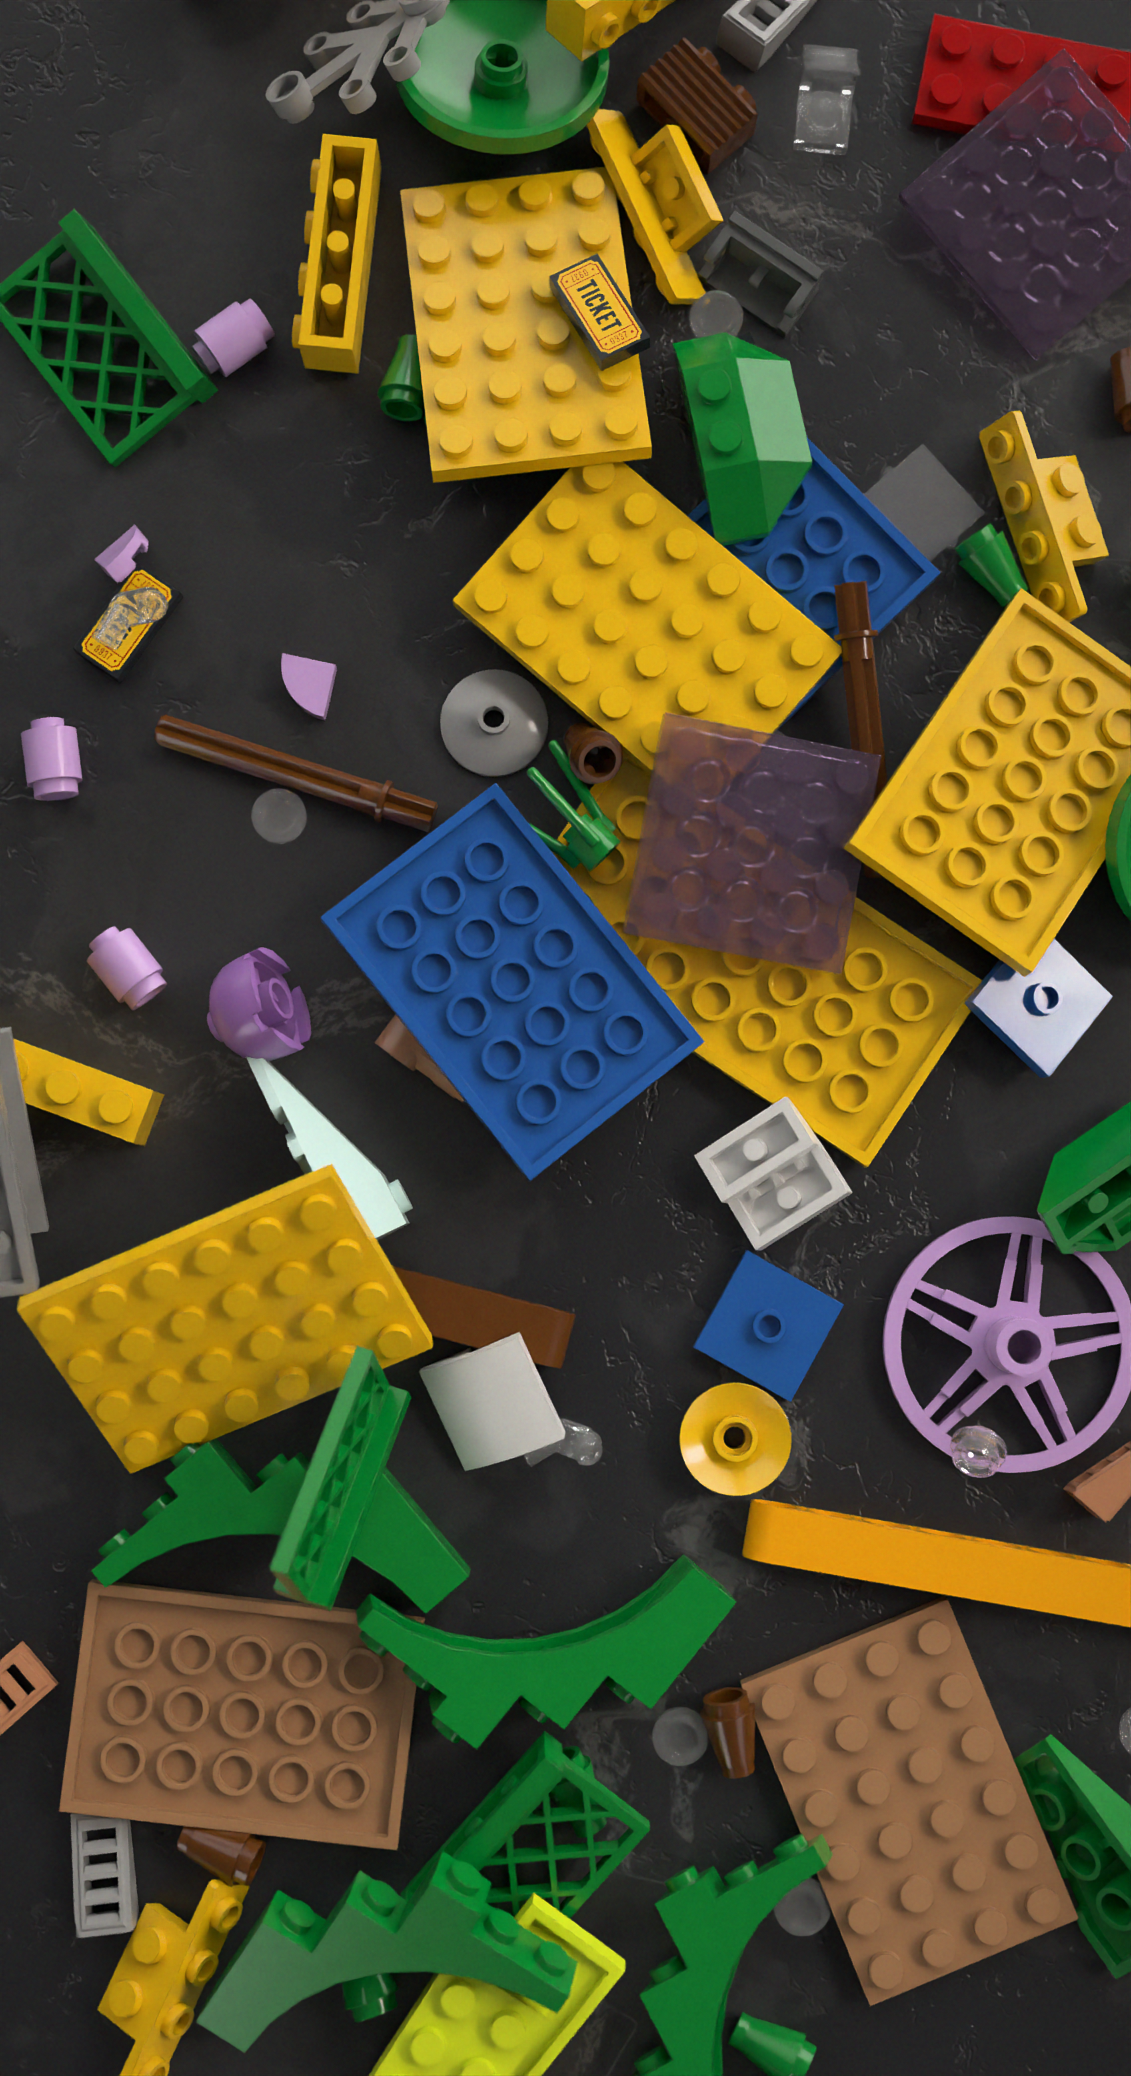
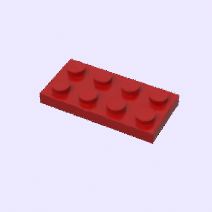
[911,14,1131,164]

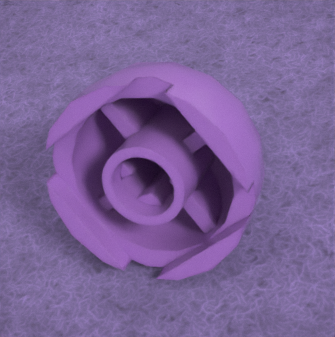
[207,947,311,1062]

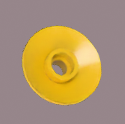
[680,1383,792,1496]

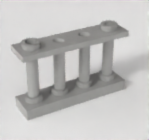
[0,1027,49,1297]

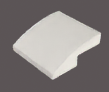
[694,1096,853,1251]
[419,1332,565,1471]

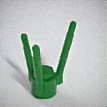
[527,740,621,872]

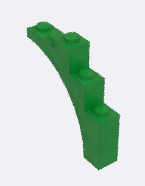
[91,1438,471,1614]
[355,1554,736,1749]
[632,1833,833,2076]
[196,1851,578,2053]

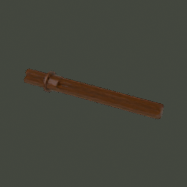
[834,581,888,878]
[154,715,438,832]

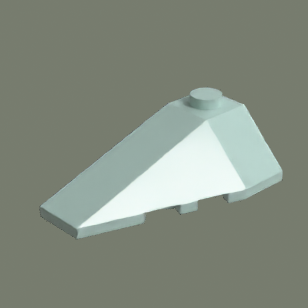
[246,1057,413,1240]

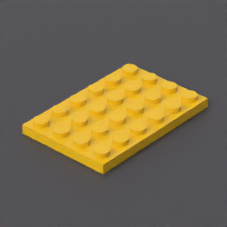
[400,167,652,483]
[453,461,842,817]
[844,588,1131,977]
[17,1163,433,1474]

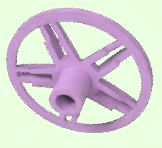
[882,1217,1131,1473]

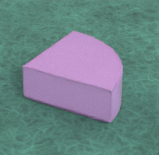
[94,525,149,583]
[281,653,337,721]

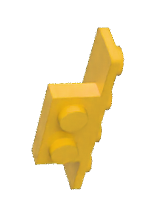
[587,109,724,304]
[979,411,1109,623]
[97,1879,249,2076]

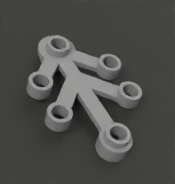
[266,0,450,123]

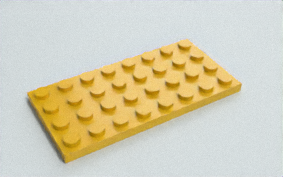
[551,750,982,1168]

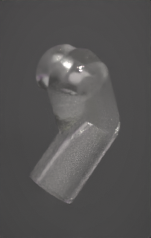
[92,587,168,650]
[523,1418,603,1467]

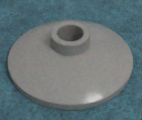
[440,670,548,777]

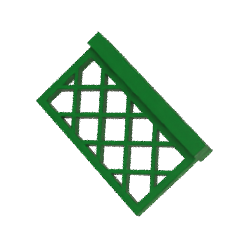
[0,209,218,468]
[270,1346,411,1611]
[401,1731,650,1919]

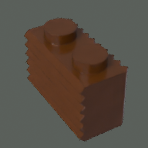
[636,38,758,175]

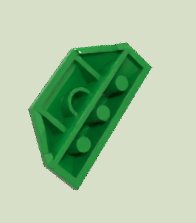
[673,332,812,546]
[1037,1102,1131,1254]

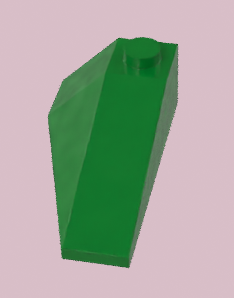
[1014,1734,1131,1979]

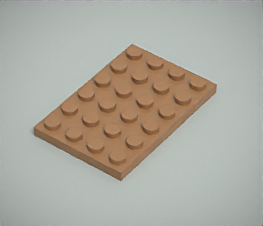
[59,1579,425,1850]
[739,1596,1079,2006]

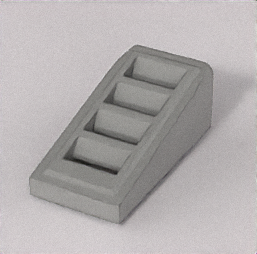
[716,0,817,72]
[71,1813,140,1938]

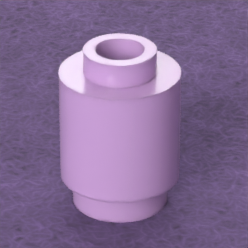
[191,298,275,377]
[21,717,83,801]
[87,926,167,1010]

